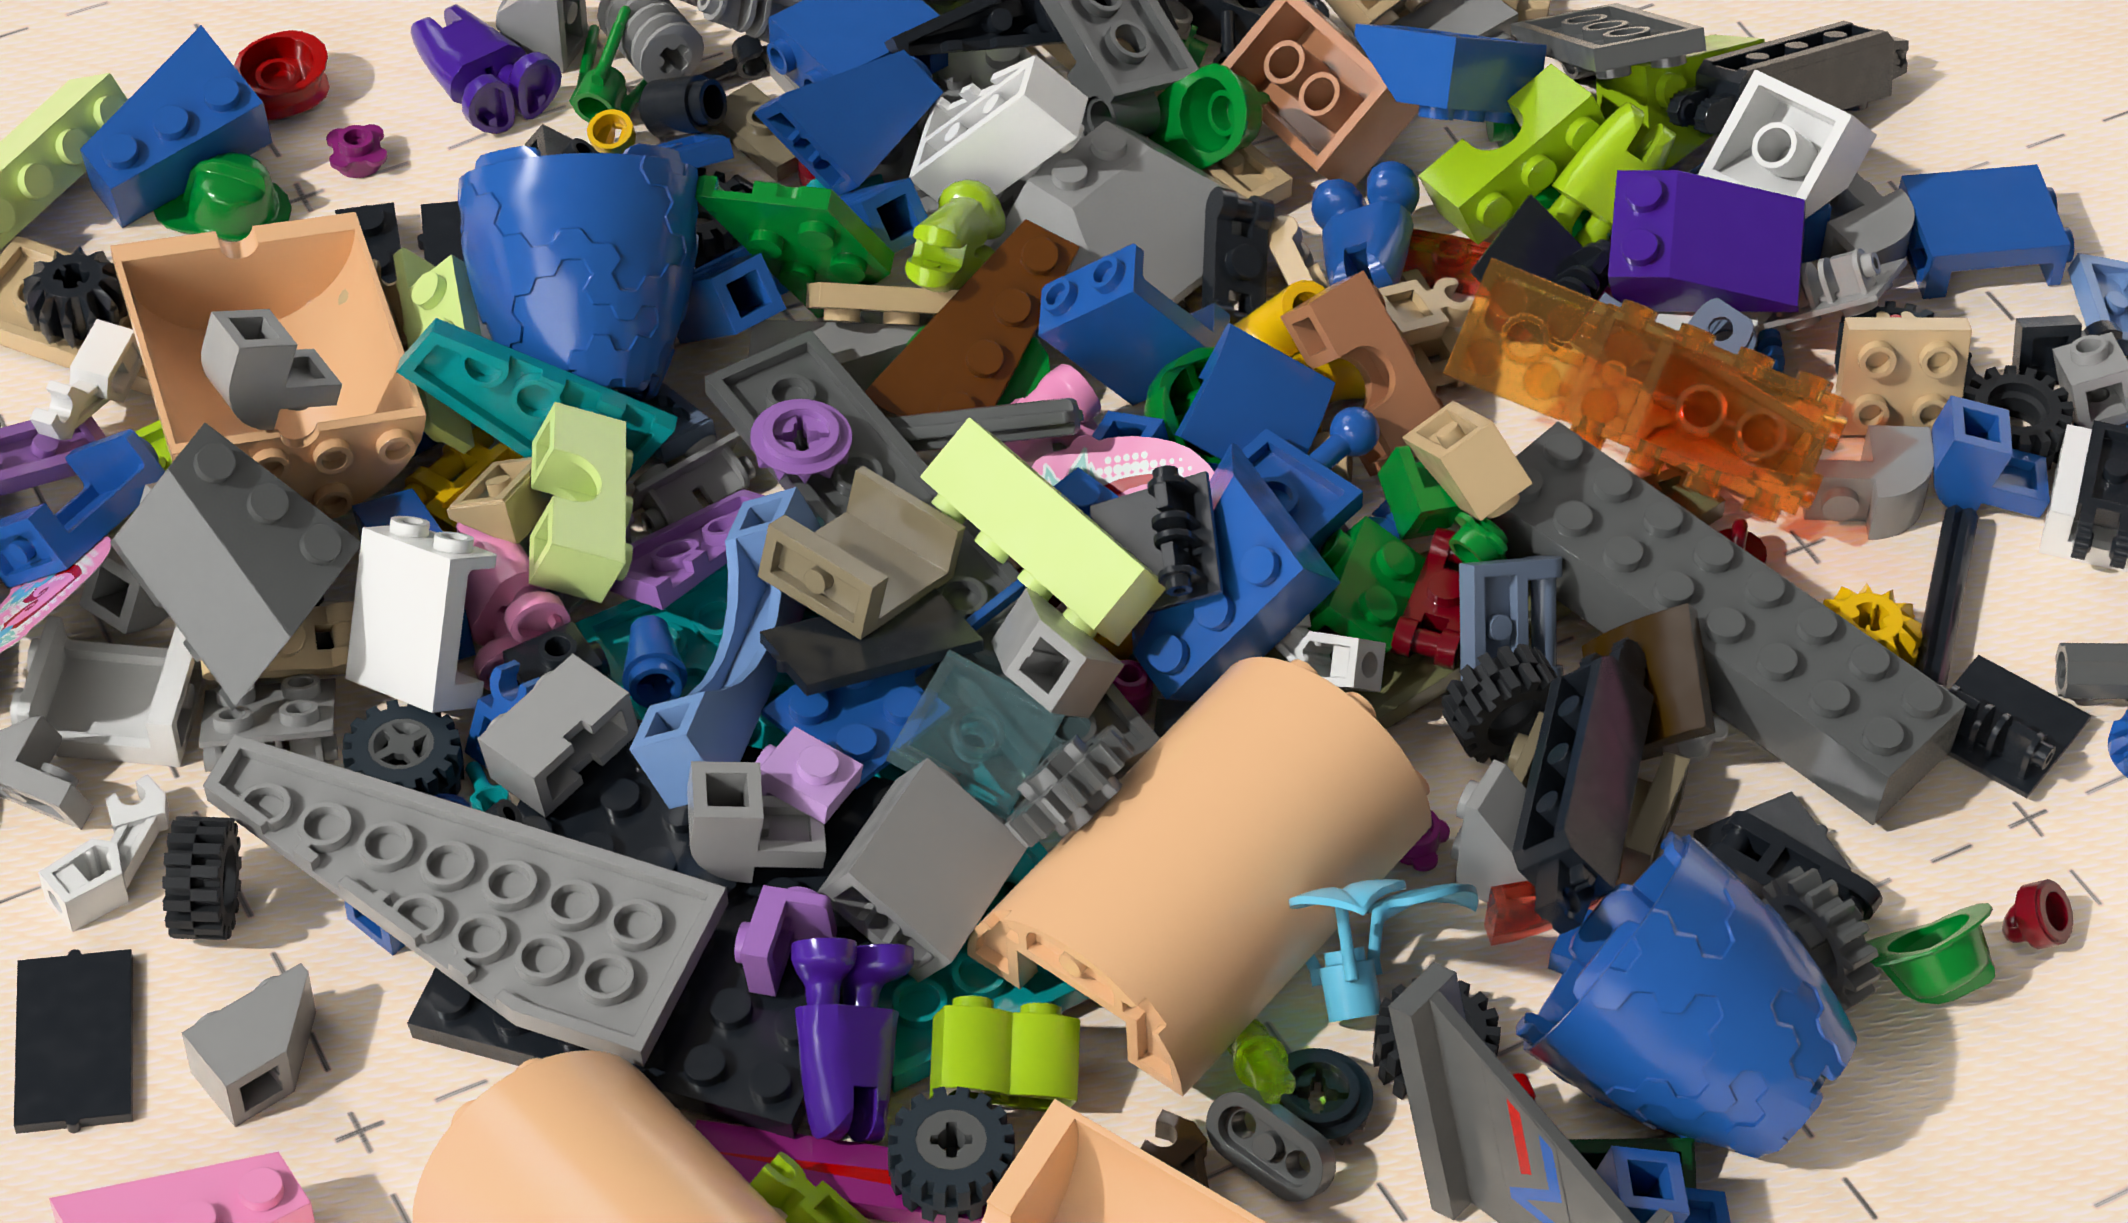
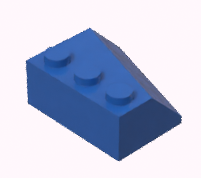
[1354,24,1547,124]

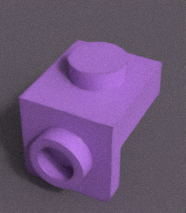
[734,885,837,997]

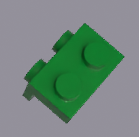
[1308,516,1426,654]

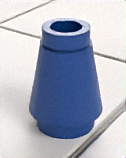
[622,615,688,708]

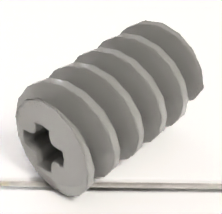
[597,0,704,83]

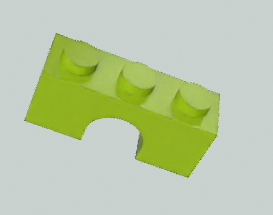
[1418,64,1606,245]

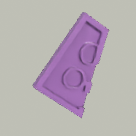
[609,489,765,610]

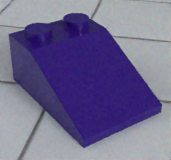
[1608,170,1806,312]

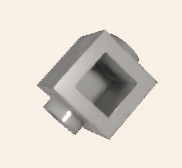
[2052,332,2128,429]

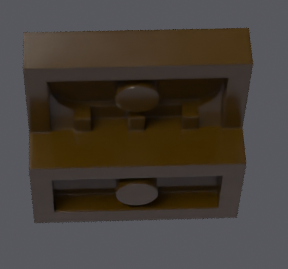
[1581,603,1716,761]

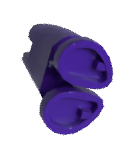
[410,3,562,134]
[791,938,914,1143]

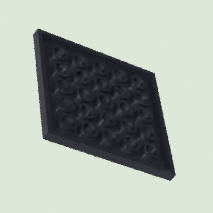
[407,719,894,1139]

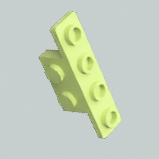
[393,247,482,454]

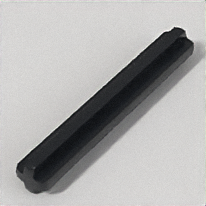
[1914,504,1979,687]

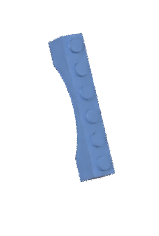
[629,487,822,809]

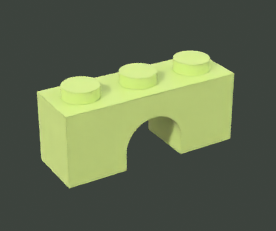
[529,402,633,603]

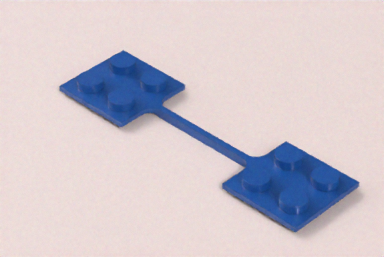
[761,467,1119,790]

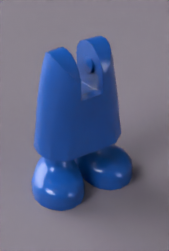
[1311,161,1420,288]

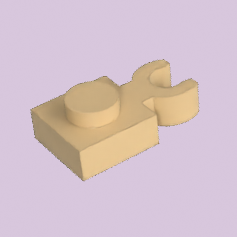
[1378,278,1476,345]

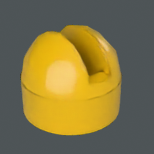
[587,109,636,154]

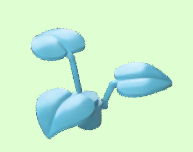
[1288,879,1479,1023]

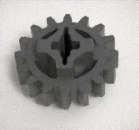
[1004,725,1135,848]
[1761,866,1881,1011]

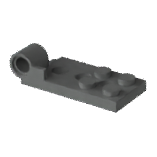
[1040,0,1199,137]
[1510,3,1707,80]

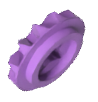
[750,399,852,484]

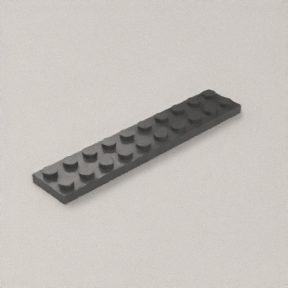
[705,330,1160,780]

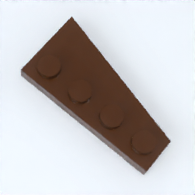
[864,219,1080,418]

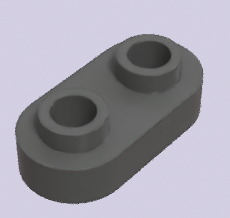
[1206,1088,1336,1202]

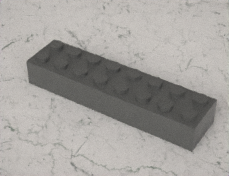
[1472,421,1967,825]

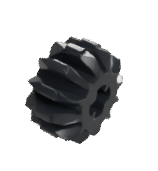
[23,246,128,349]

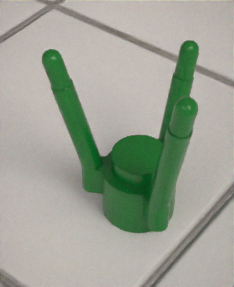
[569,5,648,123]

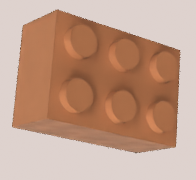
[1221,0,1419,187]

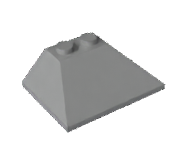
[991,121,1277,304]

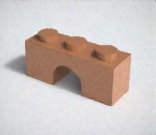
[1280,270,1444,477]

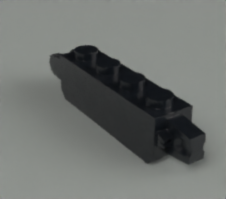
[1666,20,1909,138]
[1512,637,1654,935]

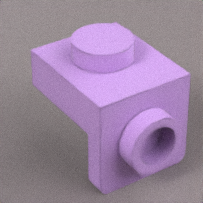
[755,726,863,824]

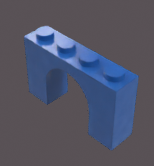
[677,178,928,344]

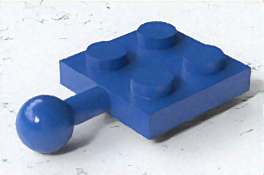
[1242,407,1380,549]

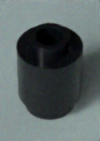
[638,75,727,137]

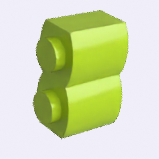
[929,996,1080,1112]

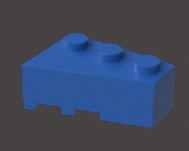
[80,25,273,228]

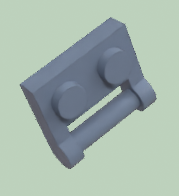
[1459,556,1563,681]

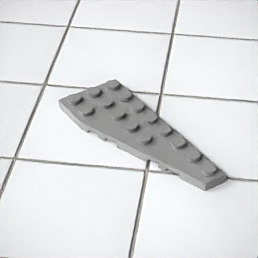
[203,734,728,1067]

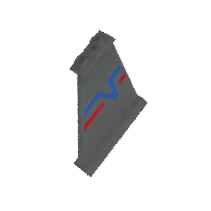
[1388,962,1674,1223]

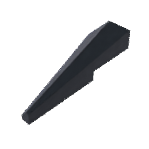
[884,0,1179,56]

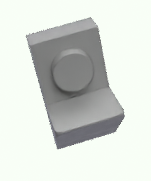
[0,716,94,830]

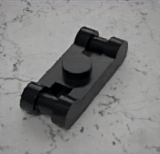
[1201,186,1275,325]
[1707,810,1883,920]

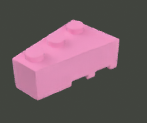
[49,1152,315,1223]

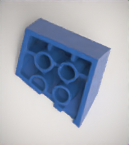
[1132,443,1341,702]

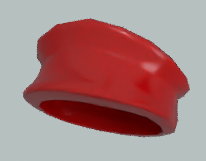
[234,30,330,121]

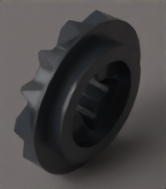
[1262,1048,1373,1145]

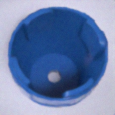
[458,143,699,402]
[1516,831,1857,1158]

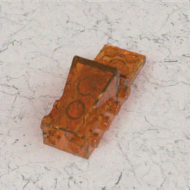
[1443,257,1848,524]

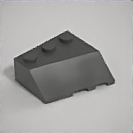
[110,423,361,710]

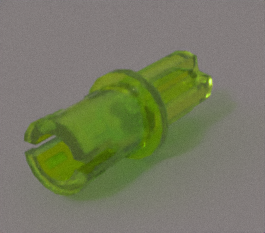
[1227,1019,1296,1105]

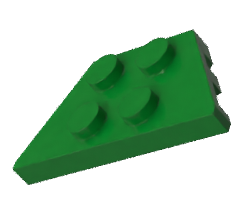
[695,175,895,318]

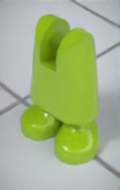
[1547,102,1676,287]
[905,179,1006,292]

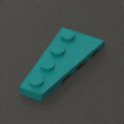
[396,318,678,482]

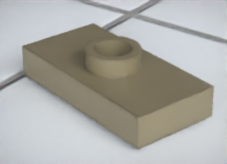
[714,83,799,182]

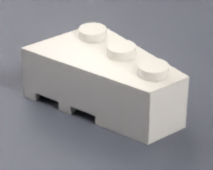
[909,55,1088,202]

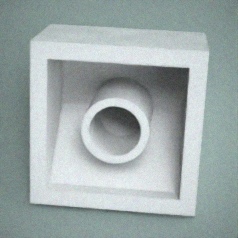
[1698,70,1877,219]

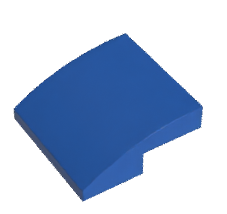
[1175,323,1336,460]

